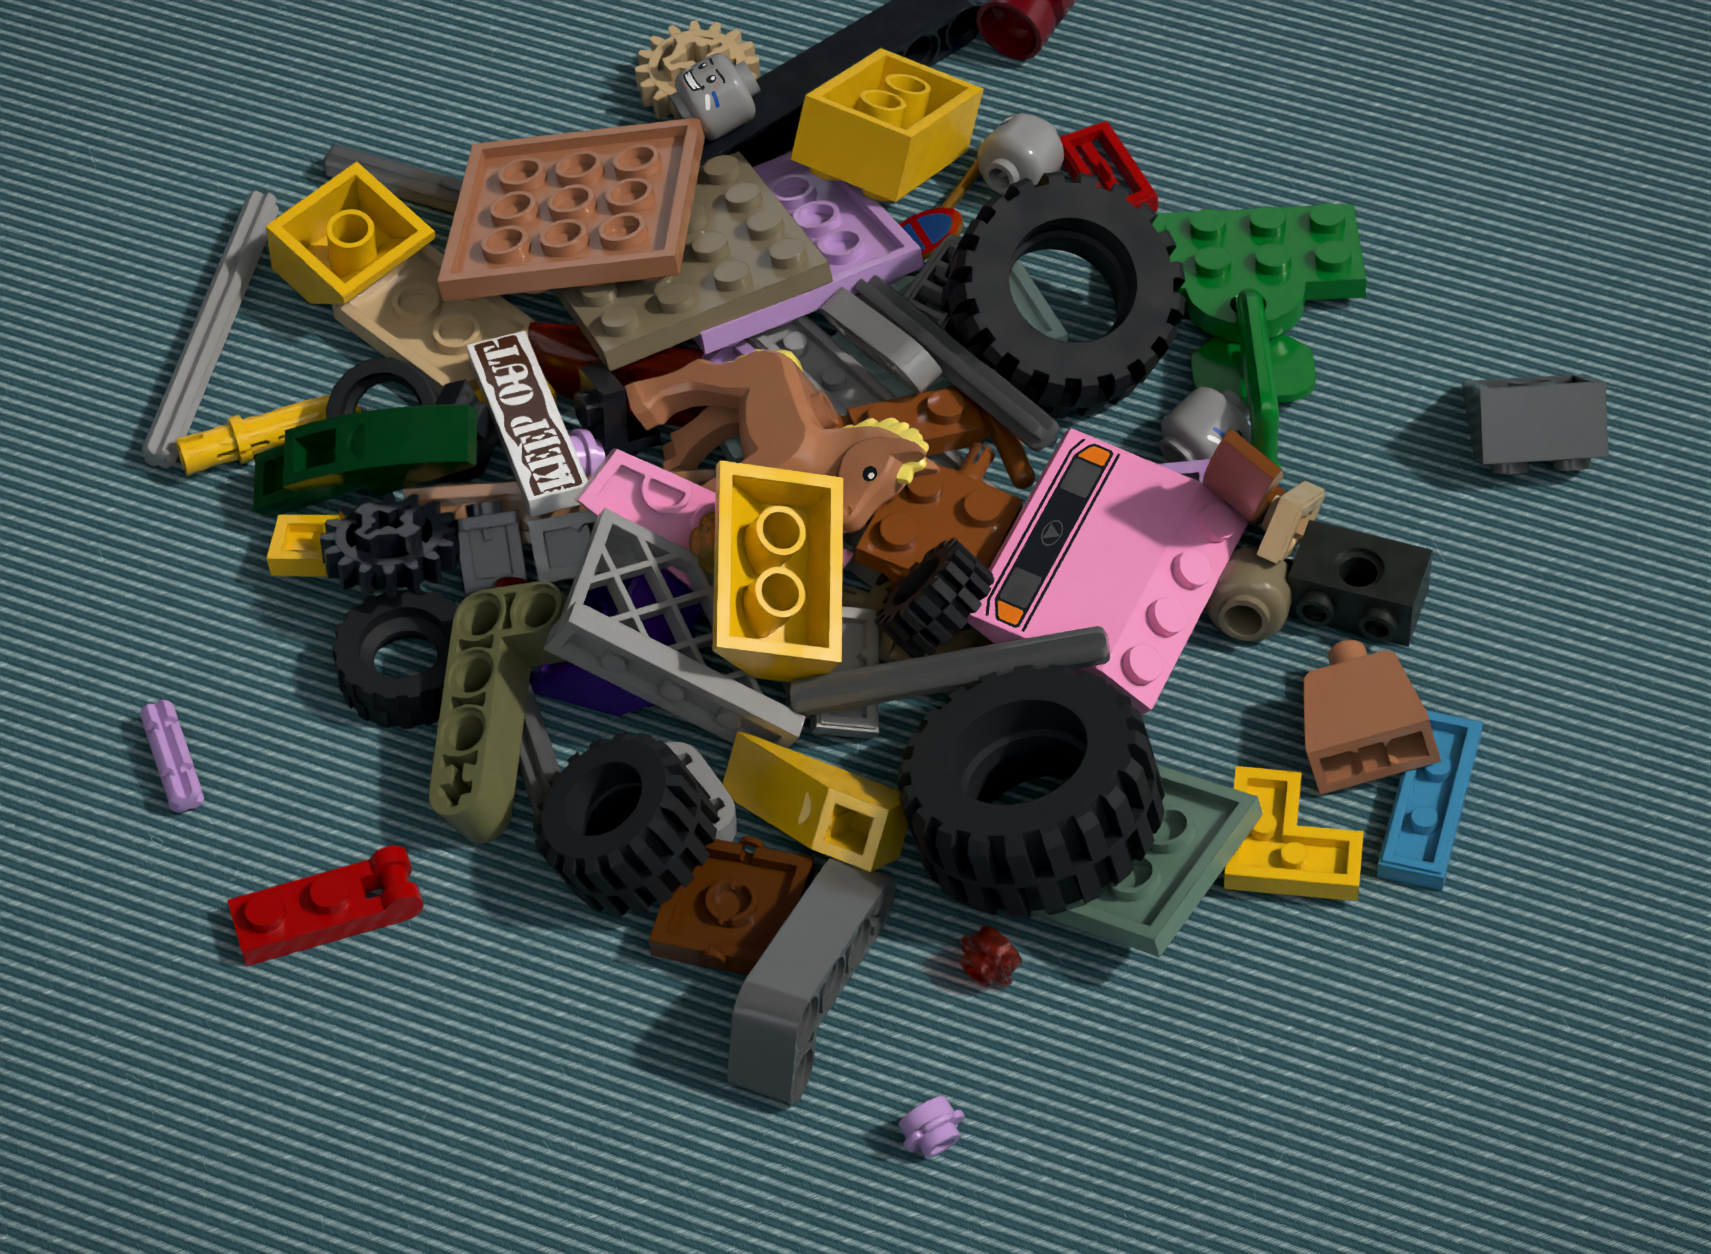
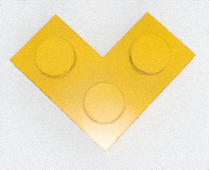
[1224,766,1364,901]

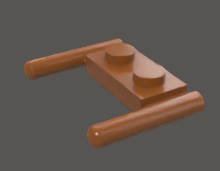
[831,386,1036,524]

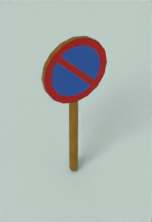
[899,160,981,260]

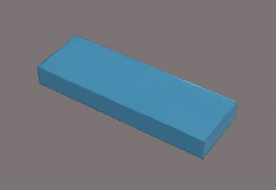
[1376,710,1483,891]

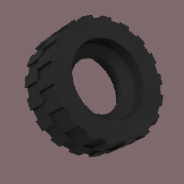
[332,588,459,729]

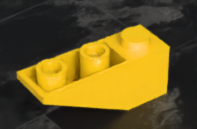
[722,731,908,872]

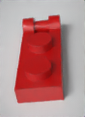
[227,845,424,967]

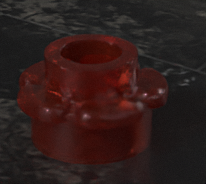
[960,926,1022,988]

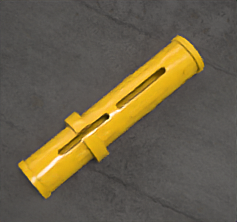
[175,394,361,476]

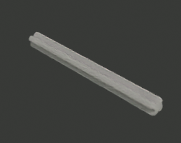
[142,190,279,469]

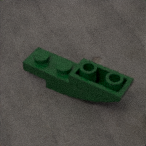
[253,404,477,518]

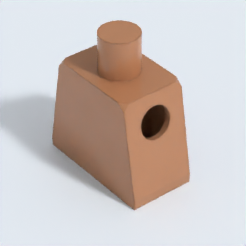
[1304,640,1441,795]

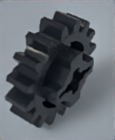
[320,493,460,598]

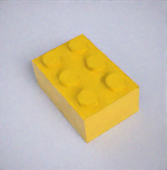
[791,48,984,202]

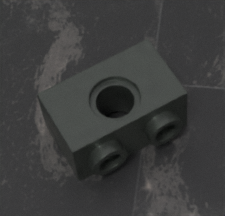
[1288,520,1433,647]

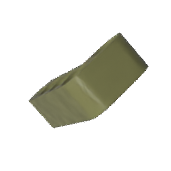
[429,581,567,844]

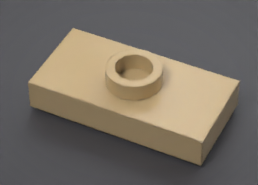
[1256,481,1326,564]

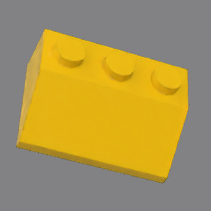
[712,460,843,682]

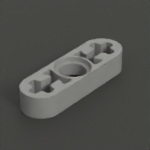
[819,287,943,395]

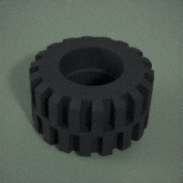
[533,732,717,916]

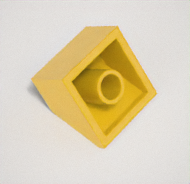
[265,161,435,304]

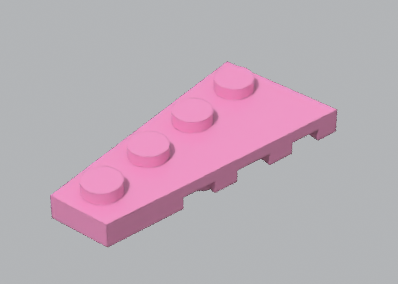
[574,448,855,592]

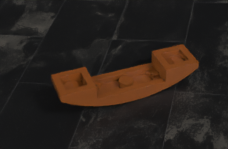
[1203,429,1287,526]

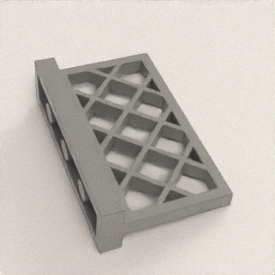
[544,508,806,748]

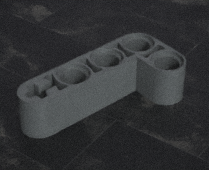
[727,858,896,1105]

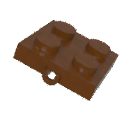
[649,836,815,975]

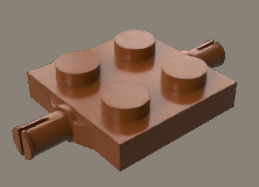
[855,443,1024,590]

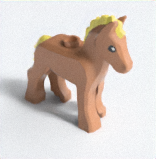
[625,349,940,533]

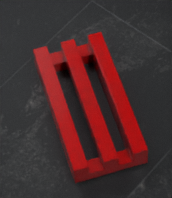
[1060,121,1158,212]

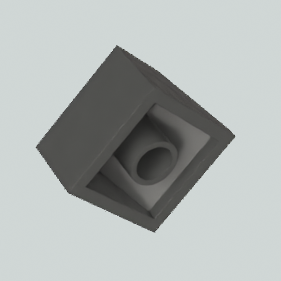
[1462,374,1608,474]

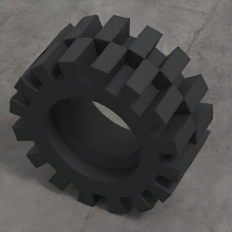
[874,538,995,658]

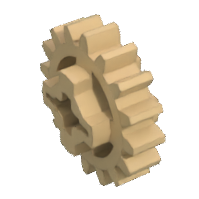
[635,21,761,120]

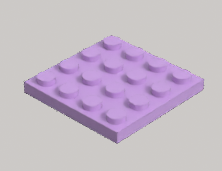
[692,152,924,354]

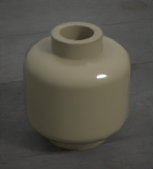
[1207,547,1292,642]

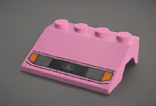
[966,428,1249,716]

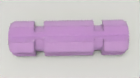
[140,699,204,813]

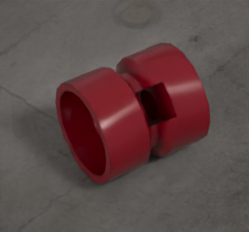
[976,0,1077,60]

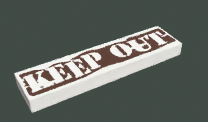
[466,331,588,517]

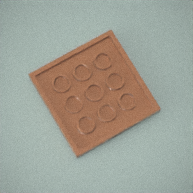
[437,118,705,301]

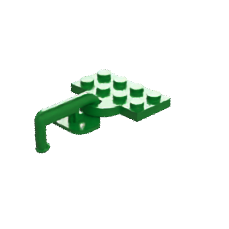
[1152,203,1366,468]

